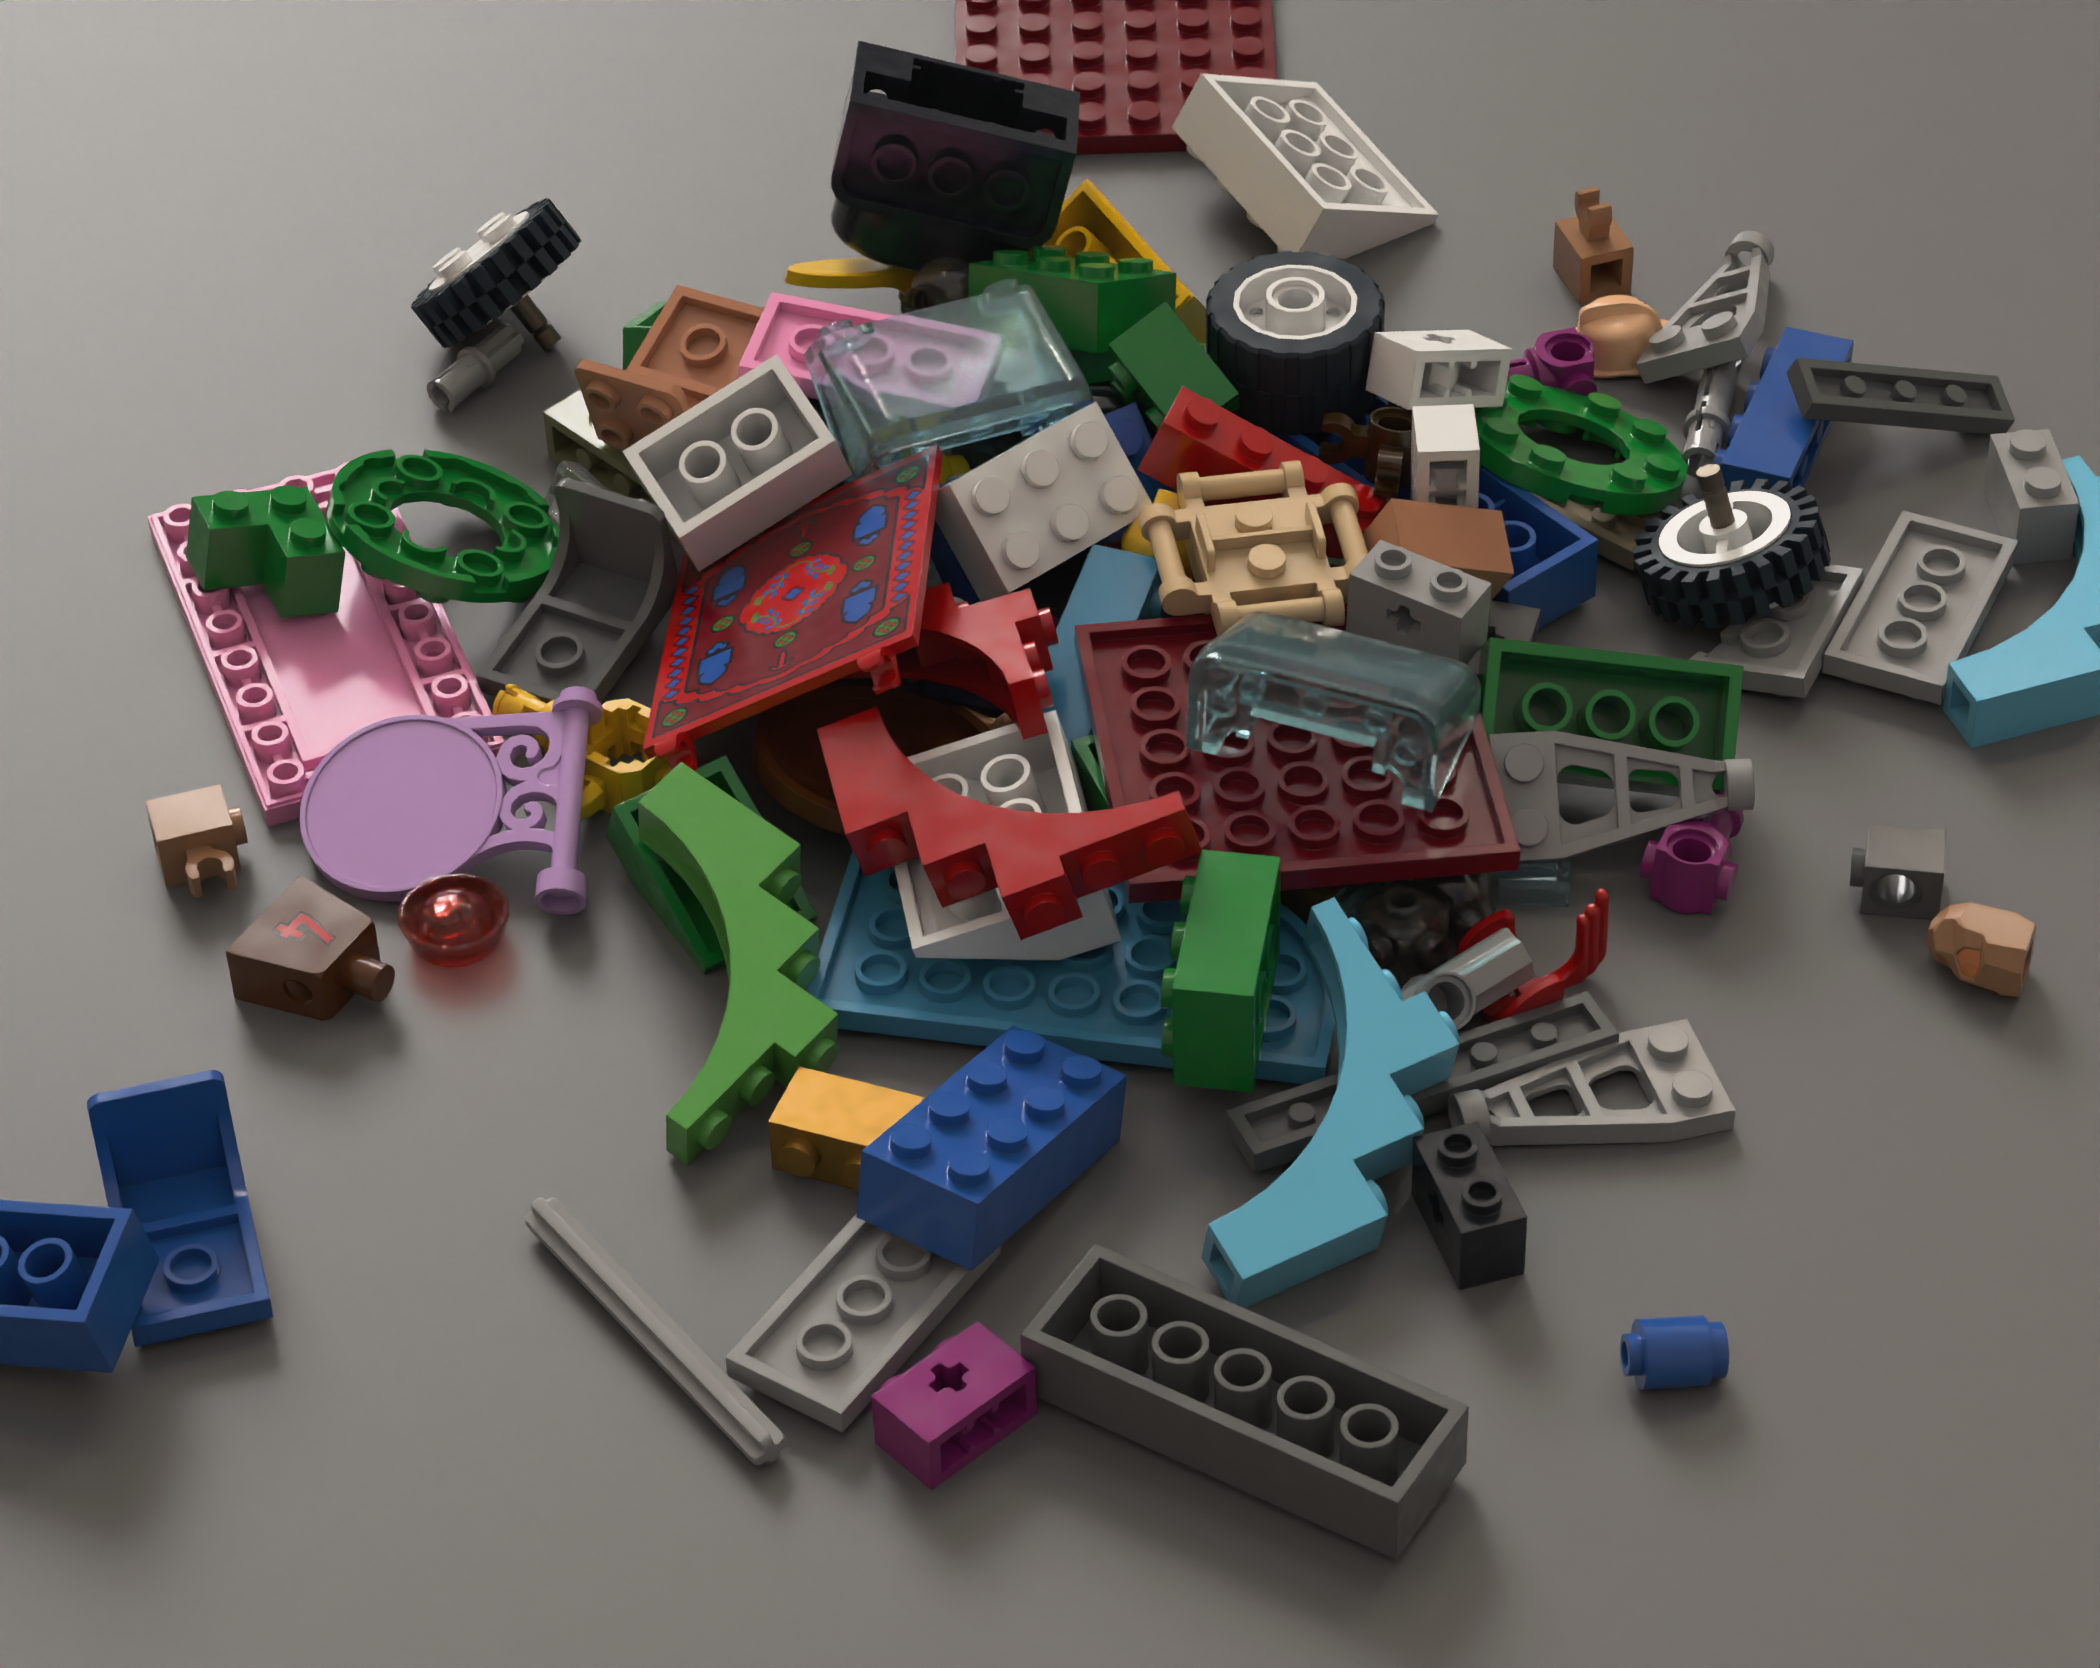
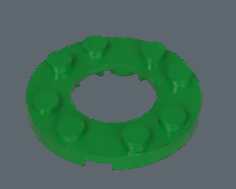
[1474,374,1688,515]
[326,449,560,603]

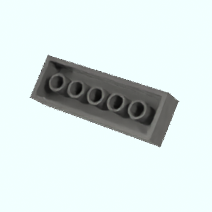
[1020,1243,1469,1560]

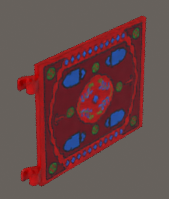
[643,445,943,772]

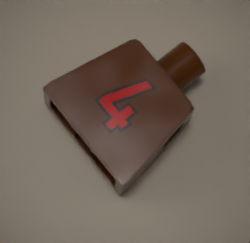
[226,876,395,1021]

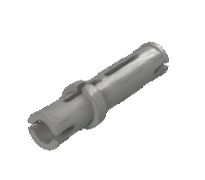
[1681,360,1742,478]

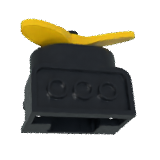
[785,41,1080,323]

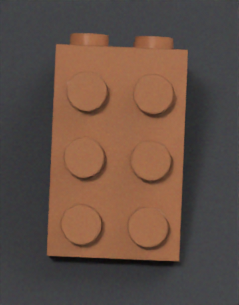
[575,284,764,449]

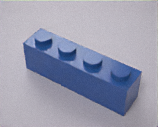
[1713,326,1854,492]

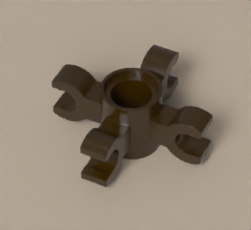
[1318,401,1412,498]

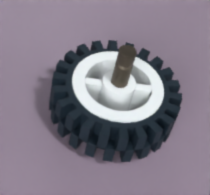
[411,198,581,351]
[1633,464,1831,628]

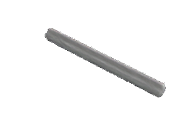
[524,1197,786,1465]

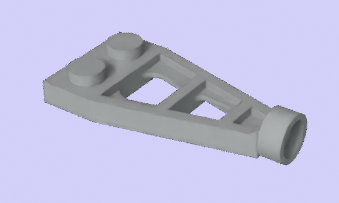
[1636,231,1774,384]
[1488,730,1755,864]
[1447,1019,1736,1146]

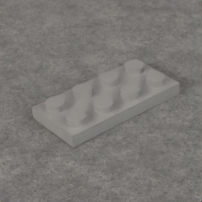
[1822,510,2019,705]
[725,1214,1001,1433]

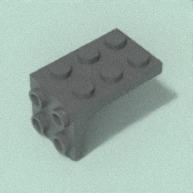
[476,478,679,704]

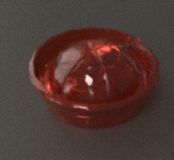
[398,873,509,968]

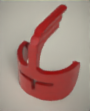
[1456,888,1609,1023]

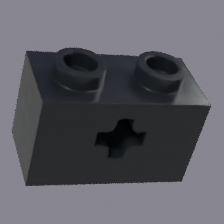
[1411,1121,1527,1290]

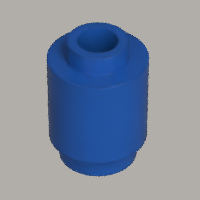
[1620,1315,1729,1390]

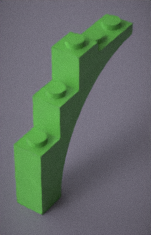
[638,762,839,1165]

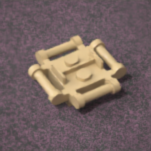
[1138,460,1368,640]

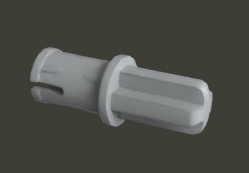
[427,324,524,412]

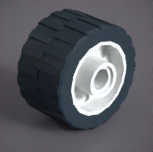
[1206,251,1385,435]

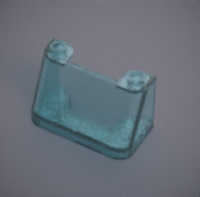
[804,279,1094,483]
[1186,611,1481,812]

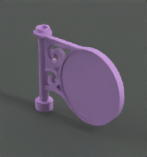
[299,686,603,915]

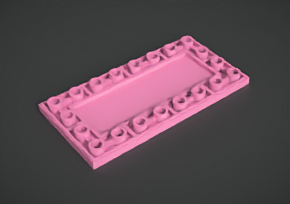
[147,461,505,827]

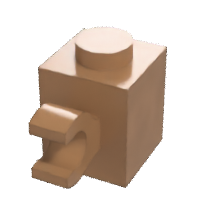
[1553,186,1634,305]
[145,784,248,898]

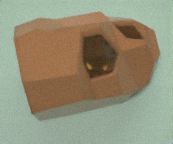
[1926,902,2036,997]

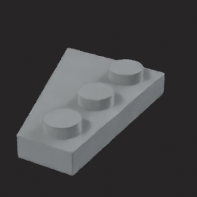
[1689,564,1864,698]

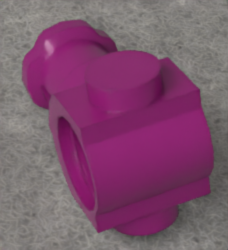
[1507,327,1597,396]
[1640,790,1744,915]

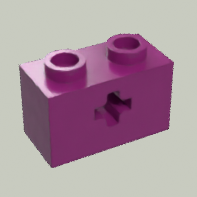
[871,1321,1038,1490]

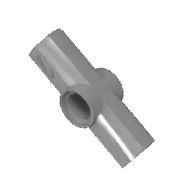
[1401,928,1535,1029]

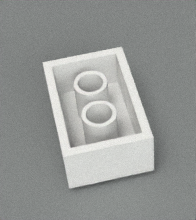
[622,354,853,572]
[935,402,1152,602]

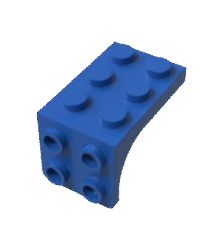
[87,1070,273,1347]

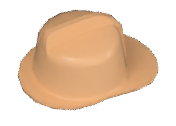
[1576,295,1668,378]

